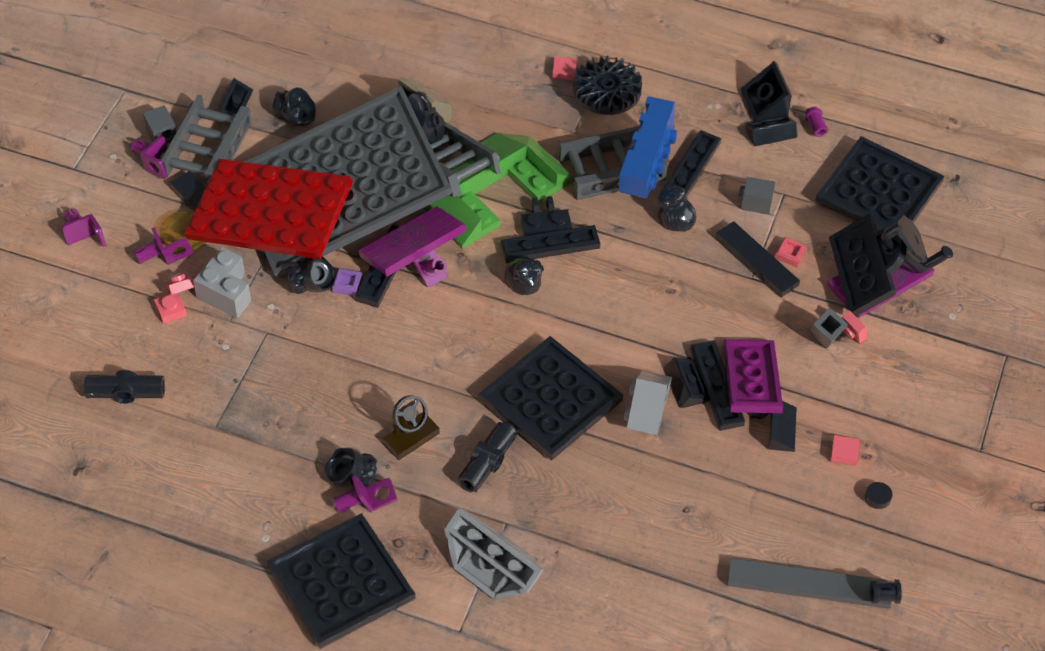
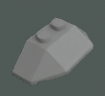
[444,508,543,600]

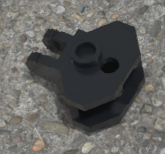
[407,91,445,144]

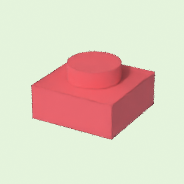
[165,273,194,294]
[154,293,187,324]
[842,310,867,344]

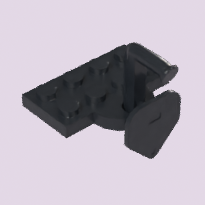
[829,214,953,317]

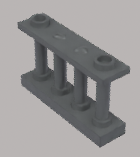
[160,95,252,185]
[430,122,501,198]
[559,126,668,200]

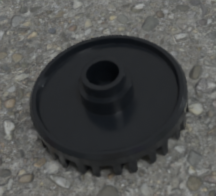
[573,56,642,115]

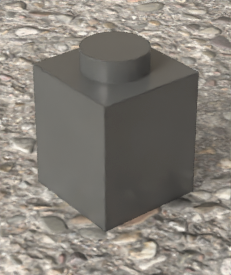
[143,105,176,143]
[738,177,775,215]
[808,308,848,349]

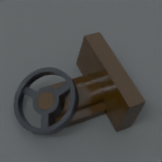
[383,395,440,460]

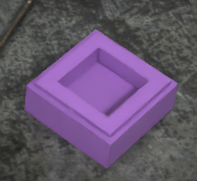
[332,268,362,296]

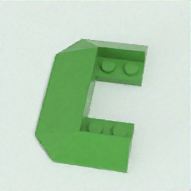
[423,133,574,249]

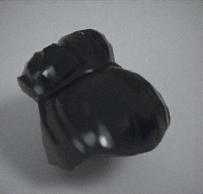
[272,87,316,127]
[658,186,696,232]
[288,256,335,294]
[505,257,544,295]
[324,447,377,487]

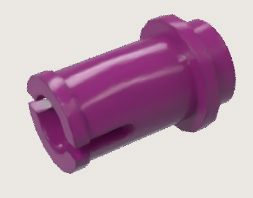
[805,106,829,137]

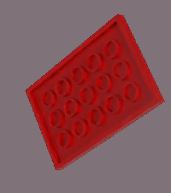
[184,159,353,259]

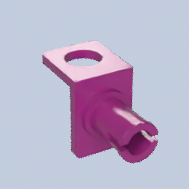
[131,136,168,180]
[62,208,107,247]
[134,227,193,265]
[411,250,447,287]
[334,475,398,513]

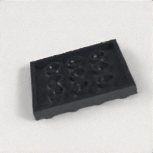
[815,136,944,235]
[479,336,623,461]
[267,513,416,649]

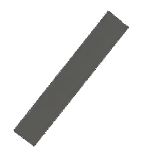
[727,558,892,609]

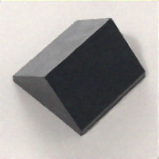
[740,61,792,122]

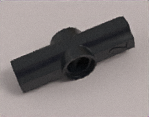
[84,370,165,404]
[458,421,517,493]

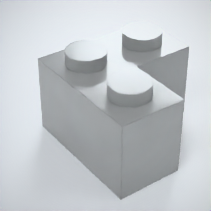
[193,247,251,318]
[624,371,672,435]

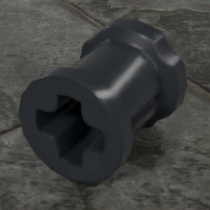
[870,579,902,604]

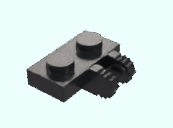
[521,196,572,236]

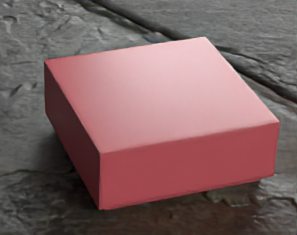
[553,57,577,80]
[775,237,807,267]
[831,435,860,465]

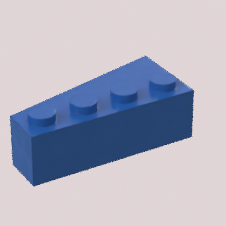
[619,96,677,198]

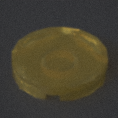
[160,211,206,253]

